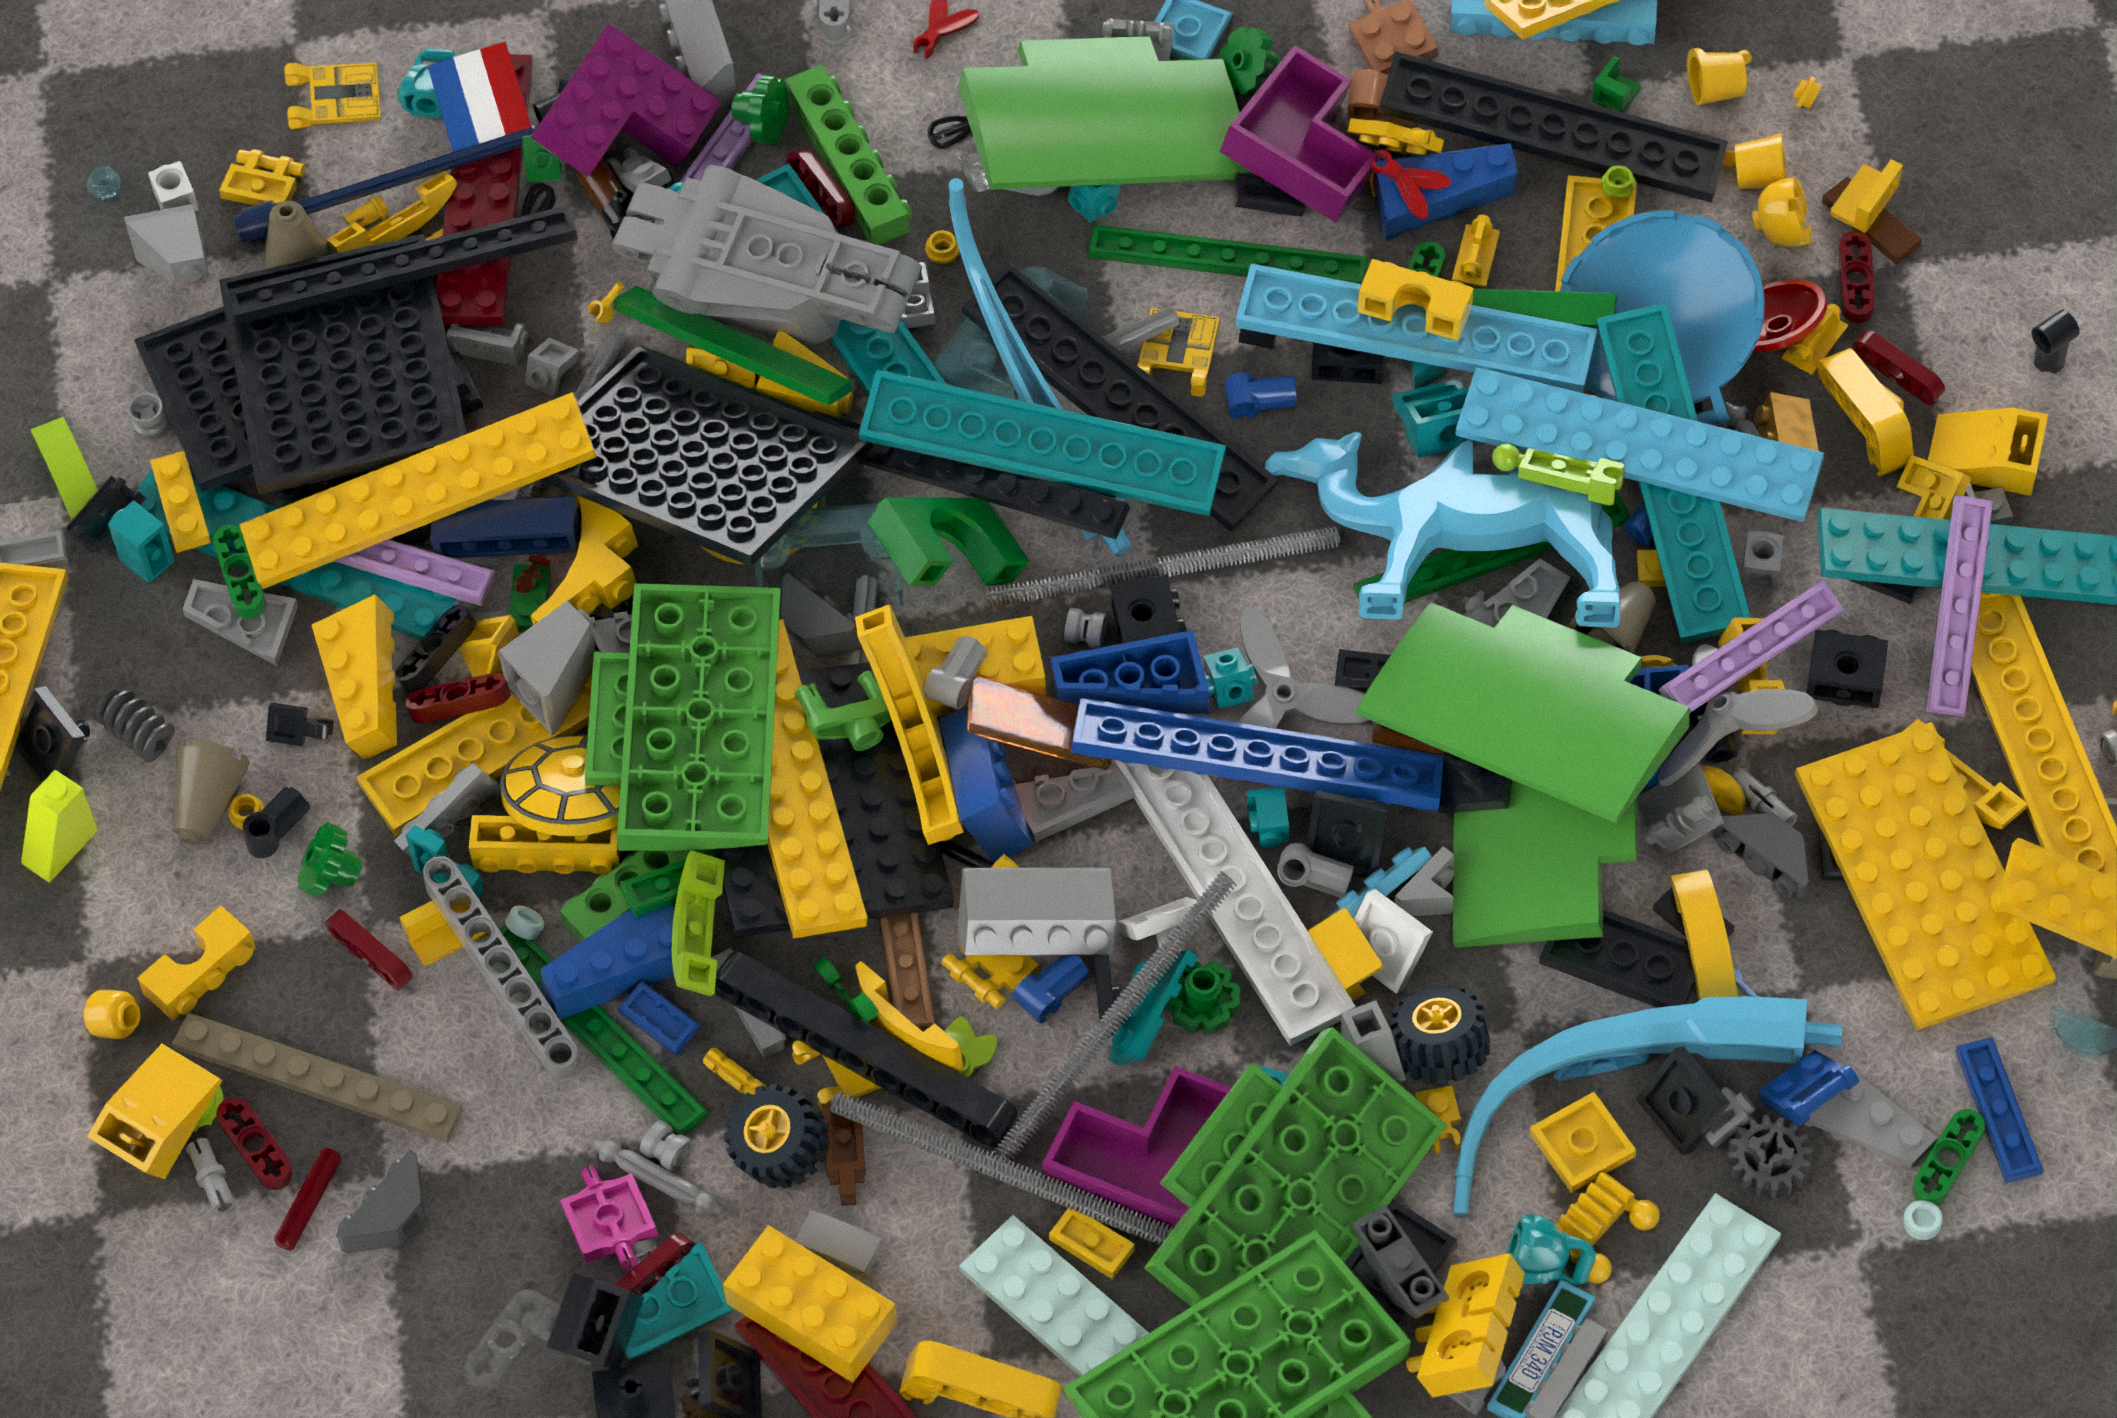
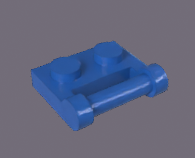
[1758,1050,1859,1126]

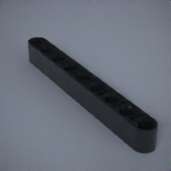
[715,952,1018,1147]

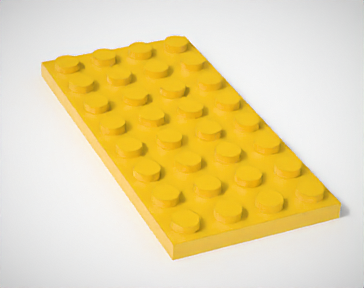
[1795,722,2057,1031]

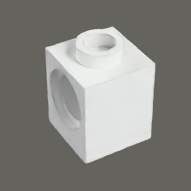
[148,161,199,211]

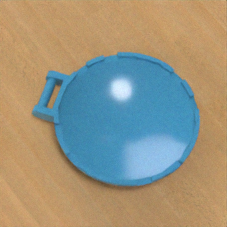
[1559,210,1765,425]

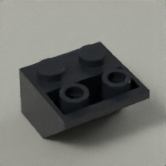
[546,1273,644,1372]

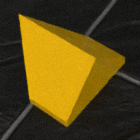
[456,615,519,677]

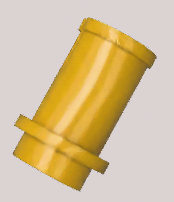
[343,196,389,228]

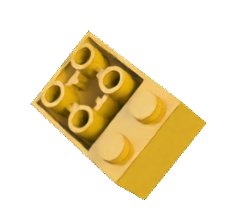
[1928,407,2049,496]
[87,1043,222,1179]

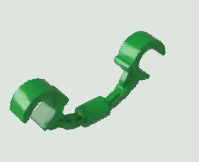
[812,957,879,1023]

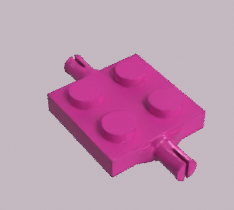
[560,1166,659,1269]

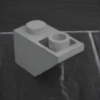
[1341,1000,1406,1085]

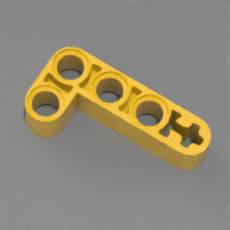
[1816,348,1914,477]
[899,1341,1062,1418]

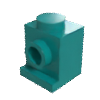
[1247,787,1289,848]

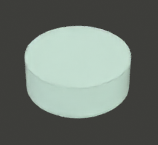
[505,906,545,940]
[1903,1200,1943,1240]

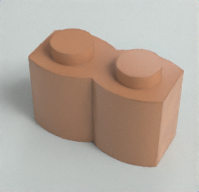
[1347,69,1416,127]

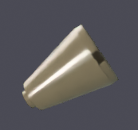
[264,201,332,269]
[1567,582,1656,654]
[172,739,250,845]

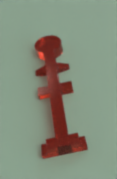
[515,554,551,593]

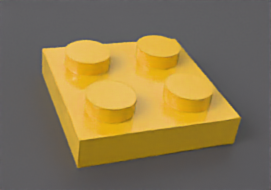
[1529,1092,1636,1193]

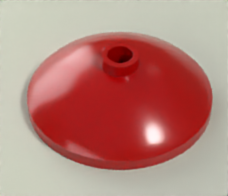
[1753,279,1827,353]

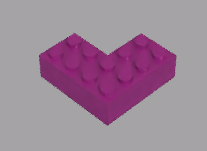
[531,23,722,177]
[1219,45,1379,223]
[1042,1066,1231,1230]

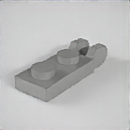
[606,147,672,192]

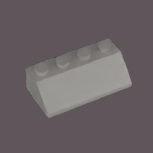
[659,0,737,108]
[957,868,1116,955]

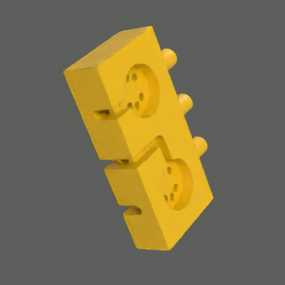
[1406,1253,1525,1398]

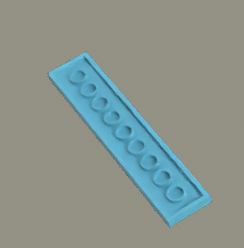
[1235,264,1597,393]
[1456,367,1824,523]

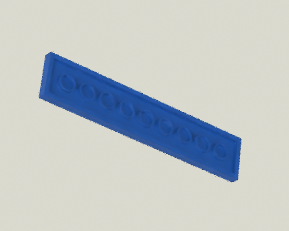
[1071,698,1444,811]

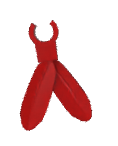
[913,0,979,59]
[1370,150,1451,220]

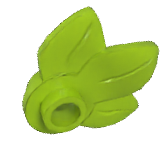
[944,1016,997,1079]

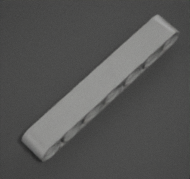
[423,856,578,1079]

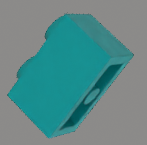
[108,500,175,584]

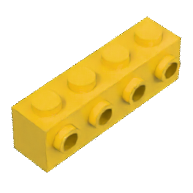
[469,815,623,875]

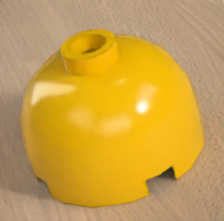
[1752,177,1812,248]

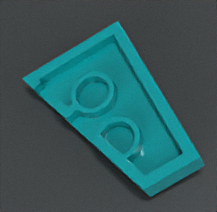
[1108,949,1198,1066]
[625,1241,734,1362]

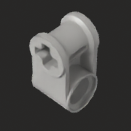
[817,0,852,47]

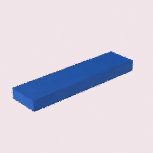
[1955,1037,2044,1183]

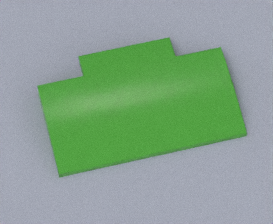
[958,36,1254,190]
[585,583,781,851]
[1356,602,1690,823]
[1453,780,1638,948]
[1144,1027,1447,1307]
[1064,1230,1411,1418]

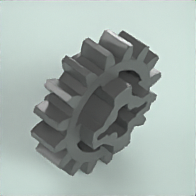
[1727,1115,1812,1198]

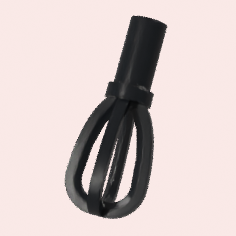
[927,115,972,149]
[521,183,556,217]

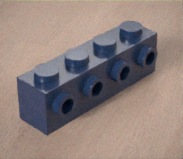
[430,495,581,558]

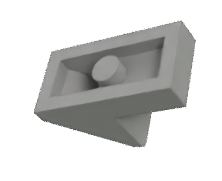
[1395,847,1455,916]

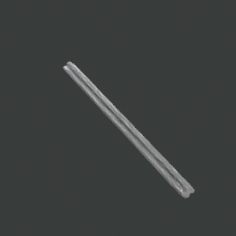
[453,330,628,615]
[984,526,1340,608]
[989,871,1237,1164]
[830,1091,1173,1246]

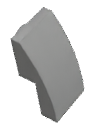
[901,262,936,328]
[795,1210,885,1275]

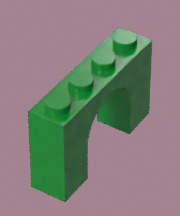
[867,497,1030,586]

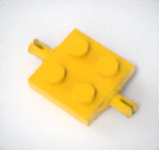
[1347,118,1444,156]

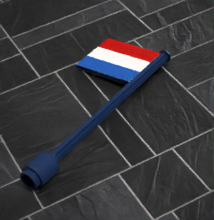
[234,41,537,242]

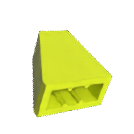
[21,770,98,883]

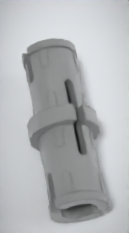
[1732,767,1798,827]
[186,1138,236,1214]

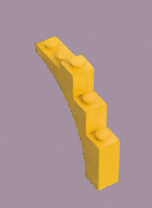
[531,492,638,625]
[855,604,963,845]

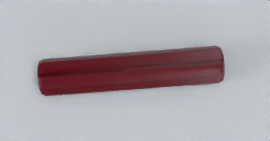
[274,1147,341,1251]

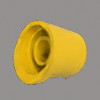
[1687,48,1752,106]
[1722,133,1787,189]

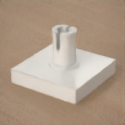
[1354,889,1433,994]
[1118,897,1197,951]

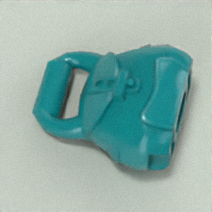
[397,48,458,119]
[1506,1214,1597,1287]

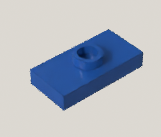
[618,981,701,1057]

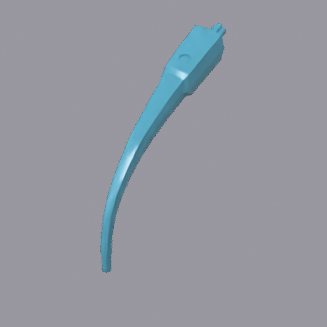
[949,178,1132,557]
[1453,996,1843,1217]

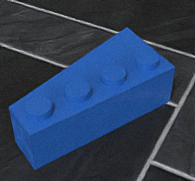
[1372,143,1518,241]
[1050,630,1209,713]
[940,700,1033,863]
[540,905,675,1020]

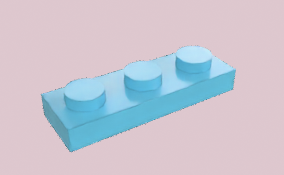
[1329,846,1432,919]

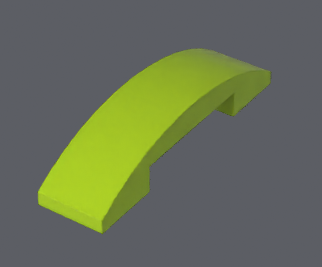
[30,417,98,520]
[672,850,725,997]

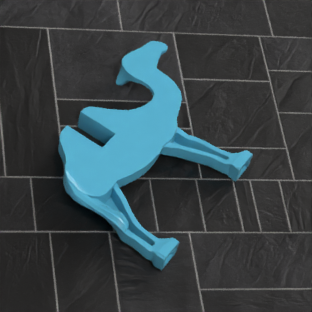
[1264,432,1621,628]

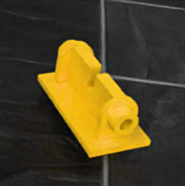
[1452,215,1500,288]
[1782,303,1848,375]

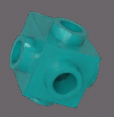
[1067,184,1121,222]
[1203,648,1257,709]

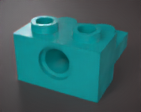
[1393,378,1479,458]

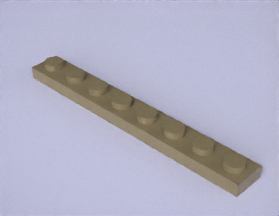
[172,1012,463,1143]

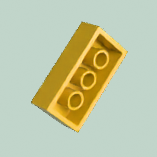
[905,616,1047,717]
[723,1225,898,1383]

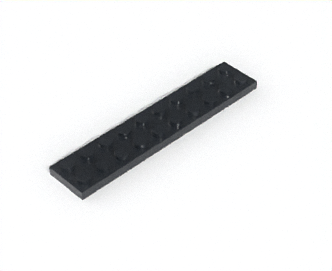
[1378,51,1728,203]
[962,262,1278,532]

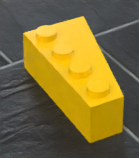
[312,595,397,760]

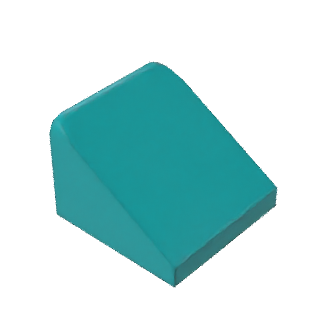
[1411,361,1447,389]

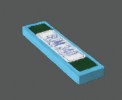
[1487,1280,1596,1418]

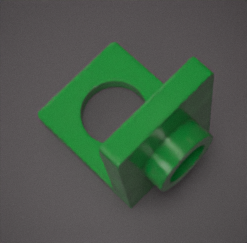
[522,135,562,182]

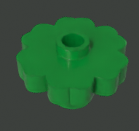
[1220,27,1281,96]
[732,75,789,145]
[297,822,362,898]
[1165,961,1240,1034]

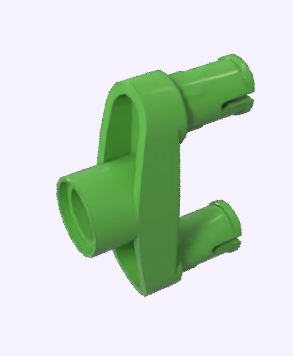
[794,670,892,751]

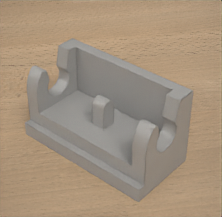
[446,323,529,366]

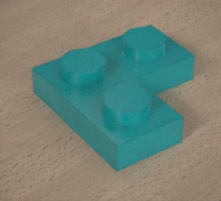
[406,825,484,899]

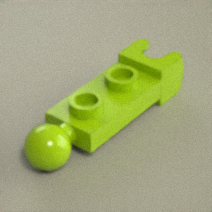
[1492,443,1625,505]

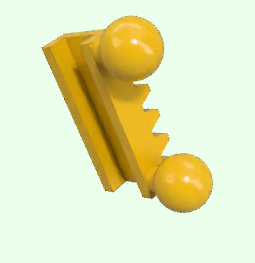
[1555,1171,1660,1284]

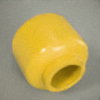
[83,989,140,1039]

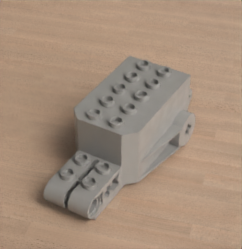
[611,165,922,347]

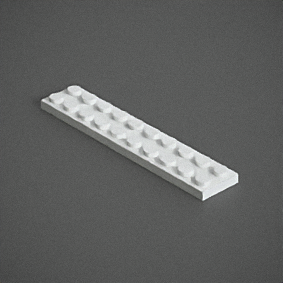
[1110,759,1356,1046]

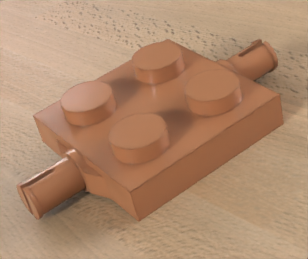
[1348,0,1439,75]

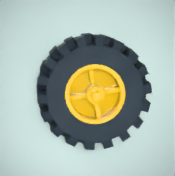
[1390,984,1490,1084]
[724,1084,830,1189]

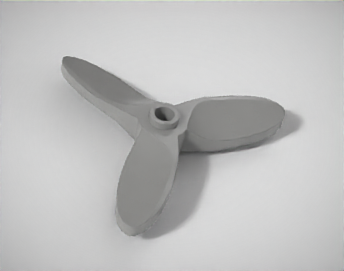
[1237,607,1372,729]
[1658,644,1818,787]

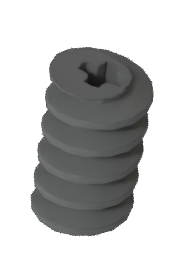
[94,689,175,762]

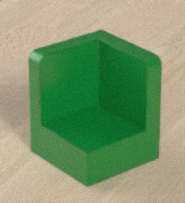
[1592,55,1641,113]

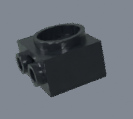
[1311,342,1384,384]
[1110,575,1187,644]
[1806,630,1889,708]

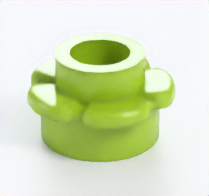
[1601,165,1636,198]

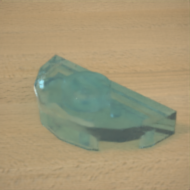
[2052,1007,2117,1059]

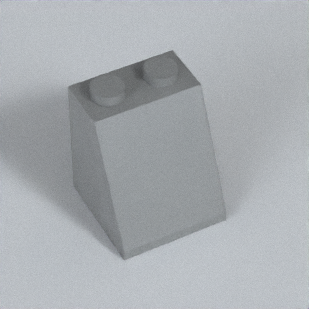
[498,601,596,735]

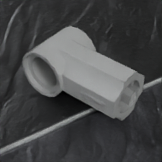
[924,635,987,710]
[1277,843,1354,898]

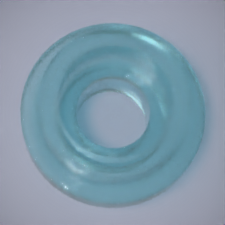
[87,166,122,199]

